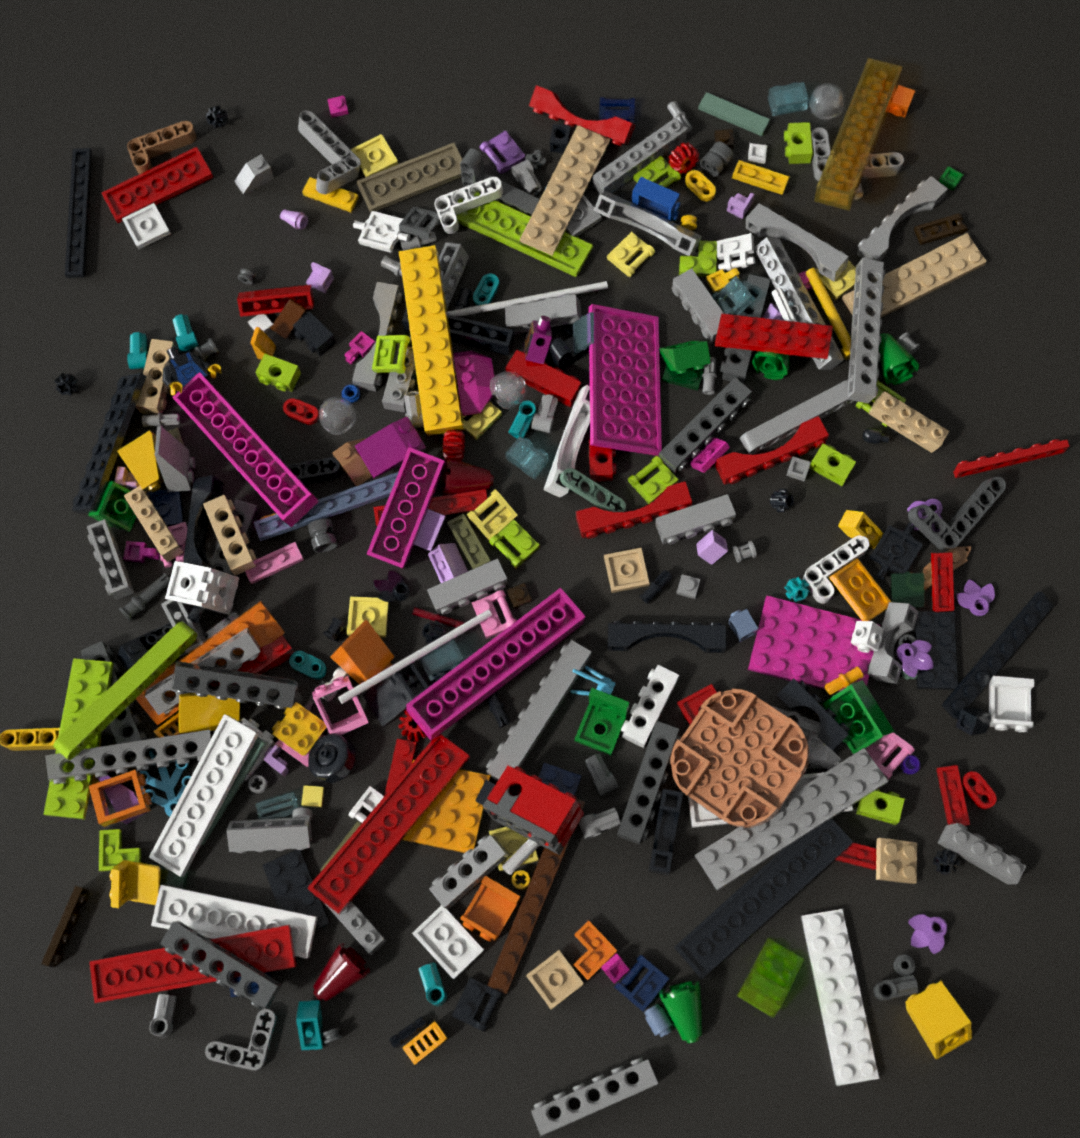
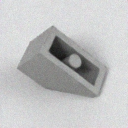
[235,154,274,195]

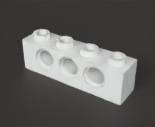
[621,665,679,748]

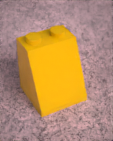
[117,430,164,492]
[906,981,972,1060]

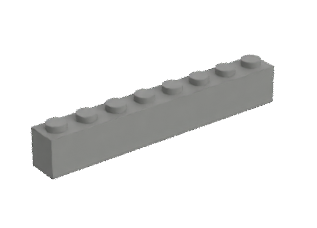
[486,640,591,781]

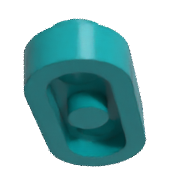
[473,273,499,306]
[289,651,327,680]

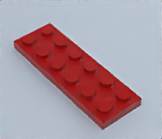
[102,147,213,223]
[715,314,833,359]

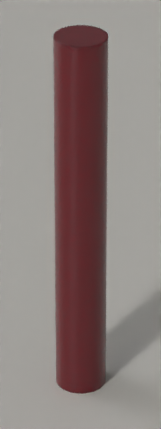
[412,607,468,631]

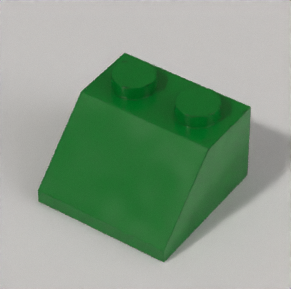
[659,340,711,374]
[88,481,137,532]

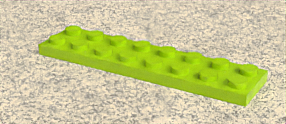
[456,192,593,277]
[43,658,114,820]

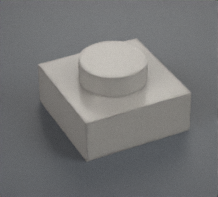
[786,457,811,481]
[676,574,700,599]

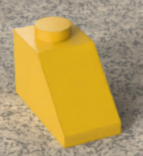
[838,510,883,549]

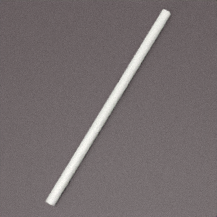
[447,281,608,317]
[338,609,492,704]

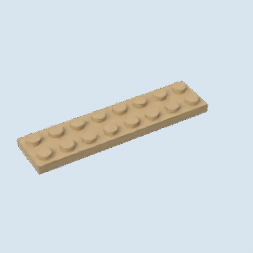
[520,125,610,256]
[842,233,987,318]

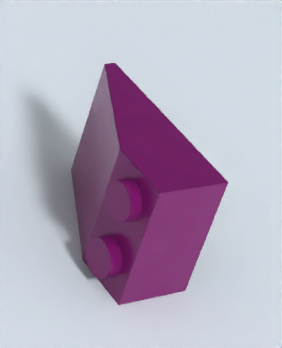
[355,416,426,478]

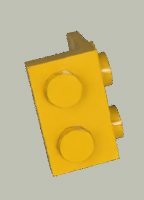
[272,702,326,756]
[109,860,160,908]

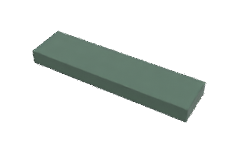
[698,92,770,136]

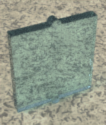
[573,312,594,354]

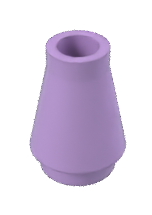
[280,209,308,230]

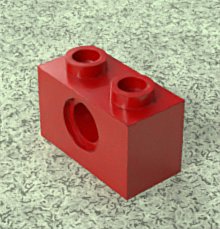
[589,440,616,481]

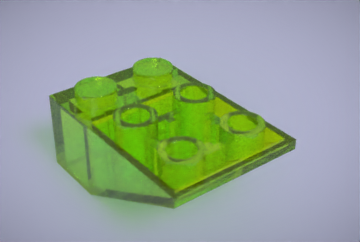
[737,938,804,1018]

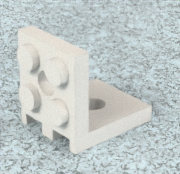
[165,561,239,615]

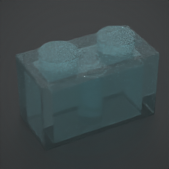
[768,82,809,116]
[420,639,464,681]

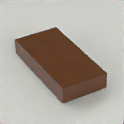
[270,298,306,339]

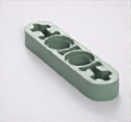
[560,468,626,512]

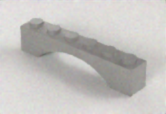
[857,176,947,261]
[594,191,702,256]
[746,204,848,282]
[352,282,402,392]

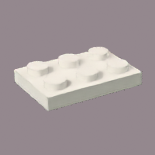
[412,905,484,979]

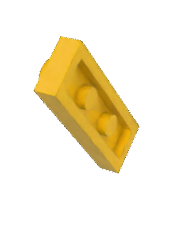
[732,160,789,195]
[302,177,359,212]

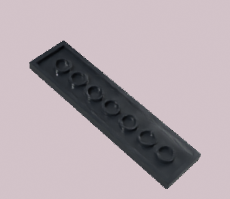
[72,373,147,513]

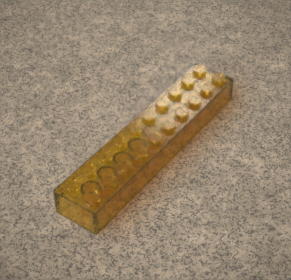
[815,58,903,211]

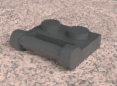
[399,206,441,240]

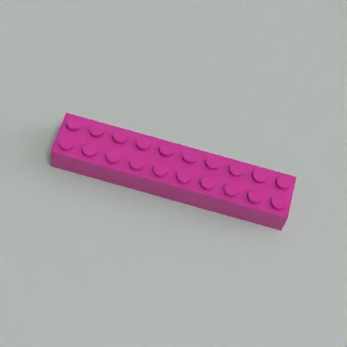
[172,372,319,527]
[406,588,585,741]

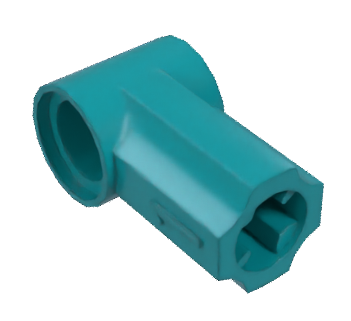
[172,314,199,352]
[127,332,148,370]
[508,401,536,440]
[418,962,447,1006]

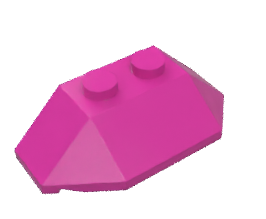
[453,350,496,416]

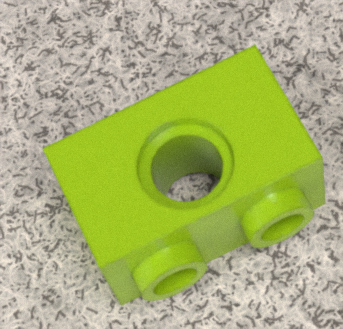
[784,122,813,164]
[255,354,301,392]
[809,444,856,486]
[856,789,904,825]

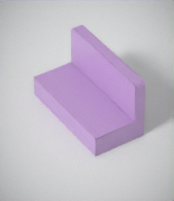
[414,509,446,551]
[428,543,468,583]

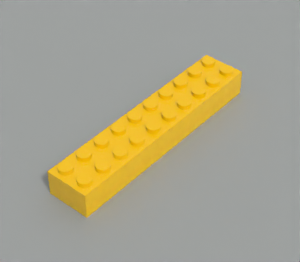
[399,245,464,436]

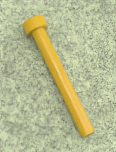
[805,268,851,360]

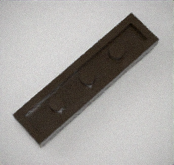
[41,885,88,968]

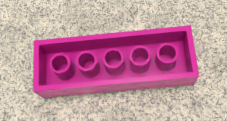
[367,447,446,569]

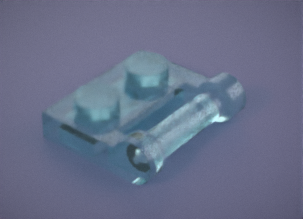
[712,276,755,315]

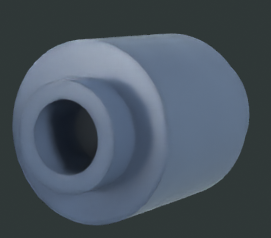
[644,1004,673,1038]

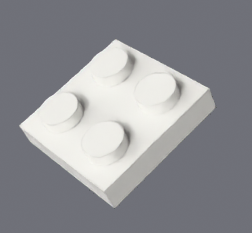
[122,203,170,250]

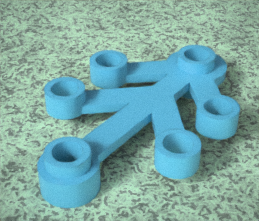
[139,750,191,817]

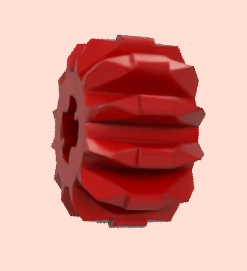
[669,143,699,174]
[443,430,465,461]
[398,710,426,742]

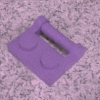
[480,131,525,174]

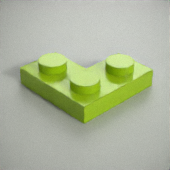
[679,241,717,277]
[99,829,141,872]

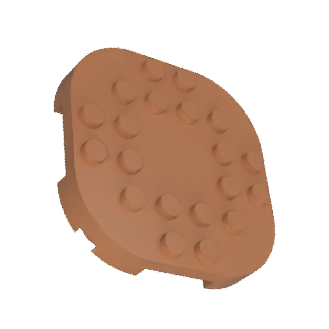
[670,689,810,828]

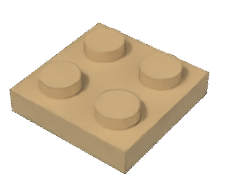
[604,548,649,593]
[876,838,917,884]
[526,950,584,1010]

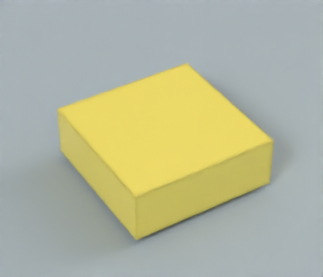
[301,786,324,808]

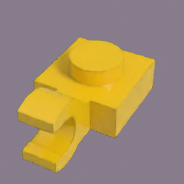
[706,268,740,294]

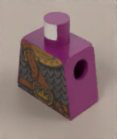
[524,316,552,364]

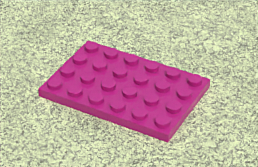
[748,595,880,693]

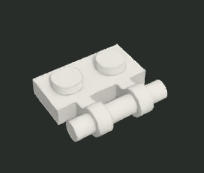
[717,233,755,272]

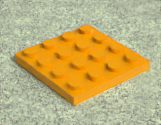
[402,760,491,853]

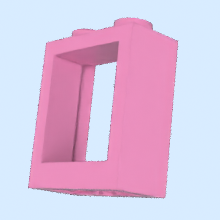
[312,676,369,735]

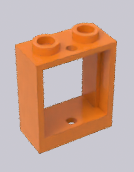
[89,770,152,827]

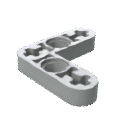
[205,1009,277,1070]

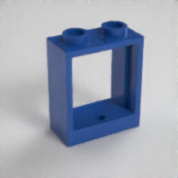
[632,177,681,222]

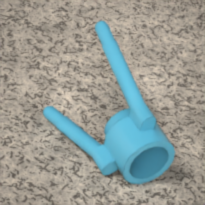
[570,666,615,696]

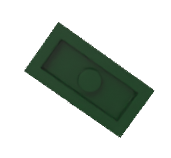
[662,366,703,391]

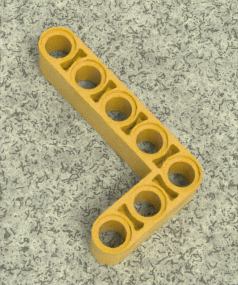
[0,728,101,784]

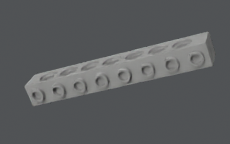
[754,237,844,370]
[847,258,885,403]
[45,730,211,784]

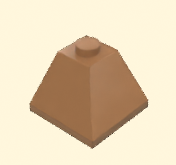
[332,438,372,486]

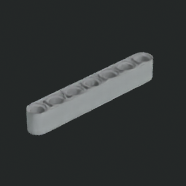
[740,380,854,455]

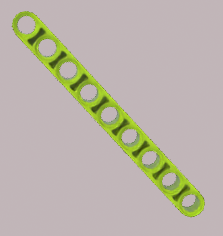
[53,621,198,760]

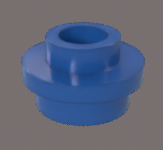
[342,385,360,403]

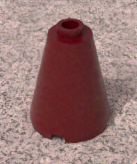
[442,457,494,495]
[313,943,370,1001]

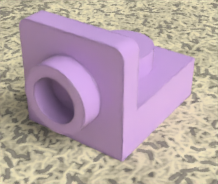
[263,744,289,777]

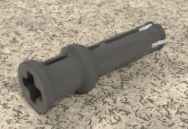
[119,573,170,622]

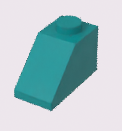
[296,1000,323,1050]

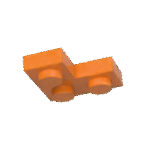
[573,921,617,980]

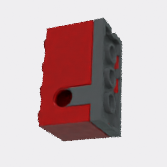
[483,765,584,855]

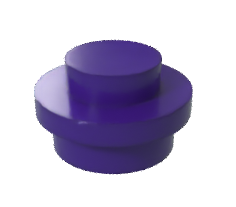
[900,754,920,775]

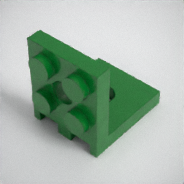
[574,688,629,755]

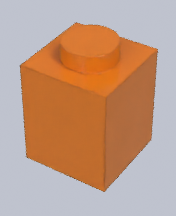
[889,85,915,118]

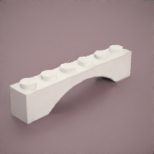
[543,385,590,497]

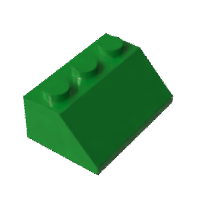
[823,680,895,755]

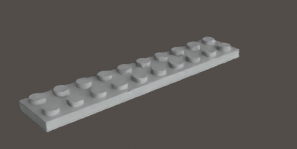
[695,748,888,891]

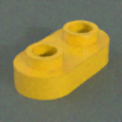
[685,170,716,201]

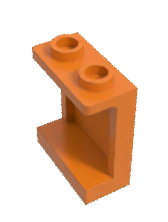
[460,876,521,942]

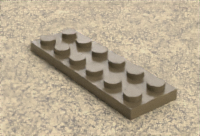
[356,143,463,213]

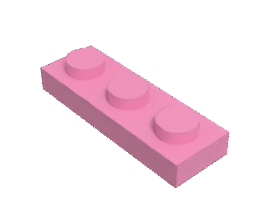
[245,542,304,584]

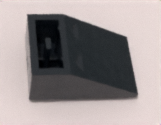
[117,622,187,671]
[363,663,429,727]

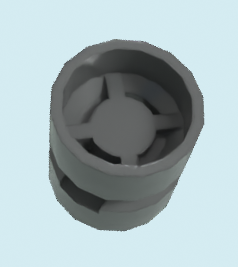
[700,142,733,176]
[308,519,338,553]

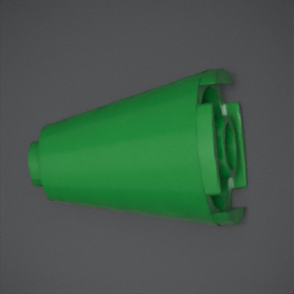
[878,333,919,385]
[752,351,791,380]
[659,981,702,1043]

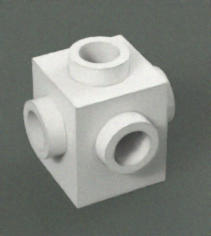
[851,621,884,653]

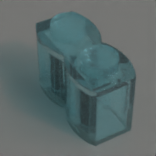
[505,437,549,480]

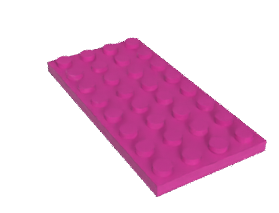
[589,304,662,456]

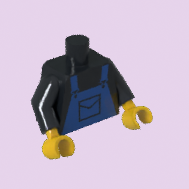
[162,346,221,395]

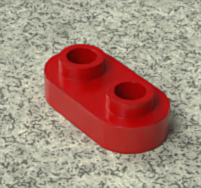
[283,398,319,425]
[961,772,996,809]

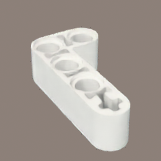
[435,177,503,234]
[803,535,869,604]

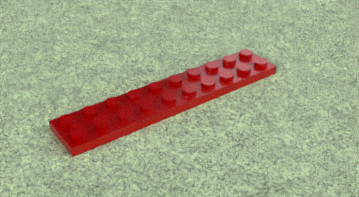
[308,734,470,915]
[89,925,296,1003]

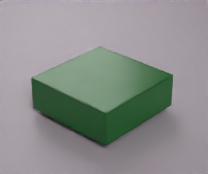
[938,166,964,191]

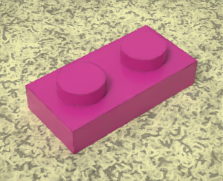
[690,438,730,473]

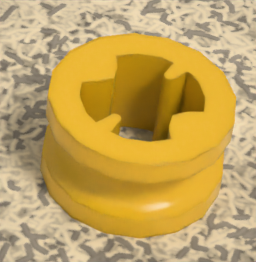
[681,215,697,231]
[512,870,530,890]

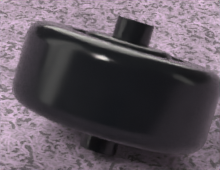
[308,733,356,783]

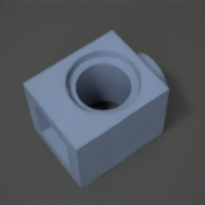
[728,609,758,642]

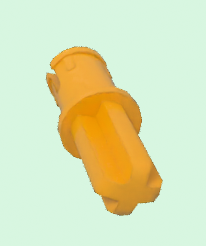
[825,666,864,695]

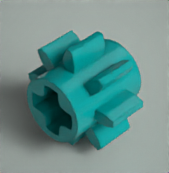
[784,577,810,602]

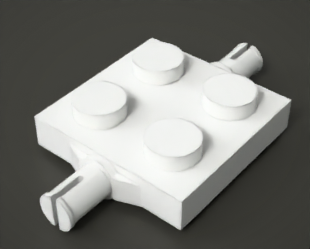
[353,211,410,253]

